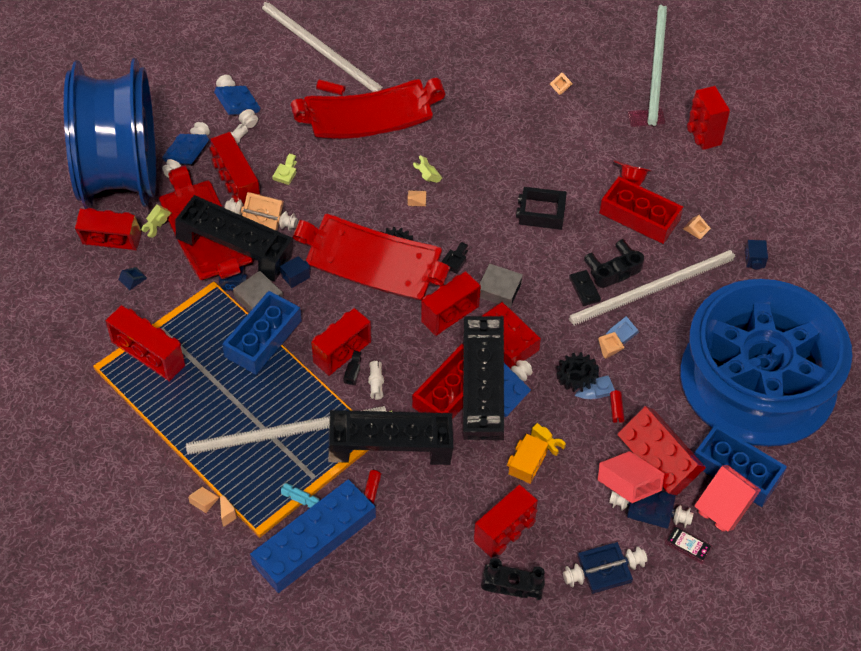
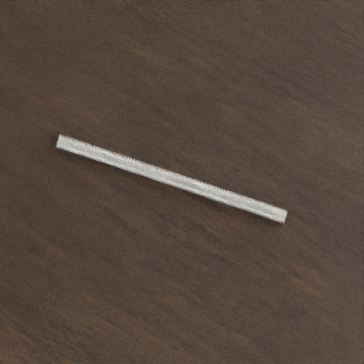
[262,2,382,92]
[569,250,735,326]
[186,406,387,455]

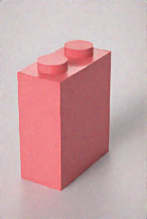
[598,451,664,503]
[695,465,761,531]

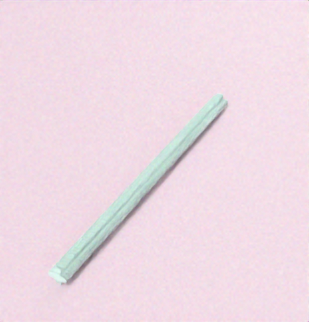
[648,5,667,126]

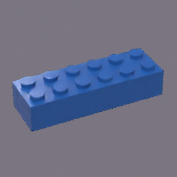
[250,479,376,593]

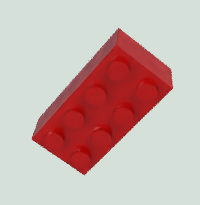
[209,132,260,206]
[599,176,683,244]
[105,305,185,382]
[412,344,464,419]
[617,406,706,495]

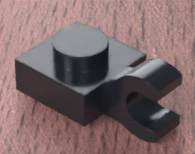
[442,242,468,274]

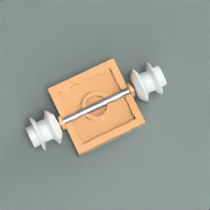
[225,192,298,231]

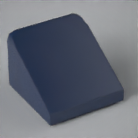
[118,267,147,290]

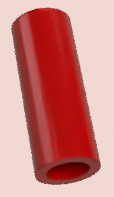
[316,79,345,96]
[610,390,625,423]
[364,470,381,504]

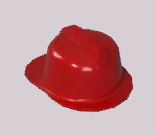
[614,160,652,186]

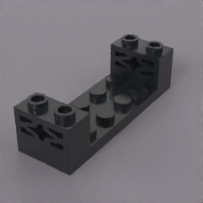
[175,195,293,282]
[463,316,504,440]
[328,410,454,465]

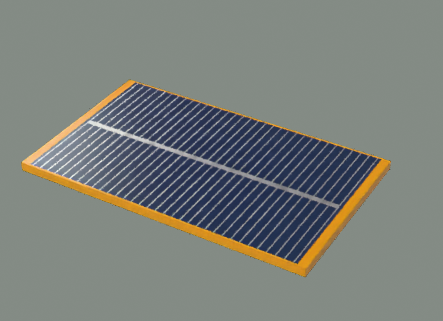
[93,281,369,538]

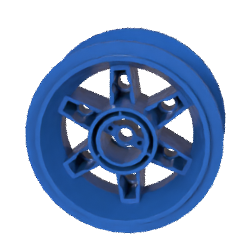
[64,58,156,209]
[680,279,852,447]

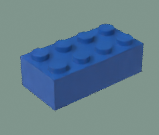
[222,291,302,375]
[694,424,787,507]

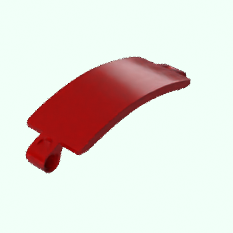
[291,78,446,138]
[159,165,253,280]
[293,214,450,300]

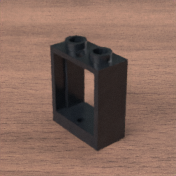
[516,187,567,230]

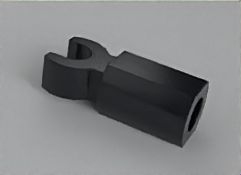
[343,351,362,386]

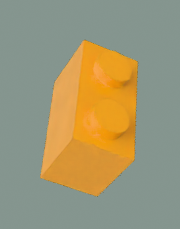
[507,434,549,484]

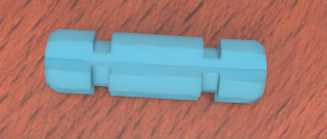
[281,483,320,508]

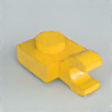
[531,423,566,456]

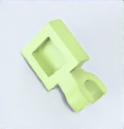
[273,154,297,185]
[413,156,442,183]
[141,204,171,238]

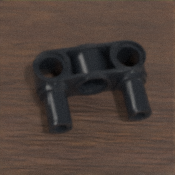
[584,239,644,288]
[481,558,545,600]

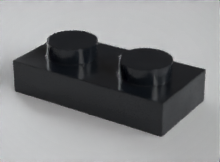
[569,270,601,306]

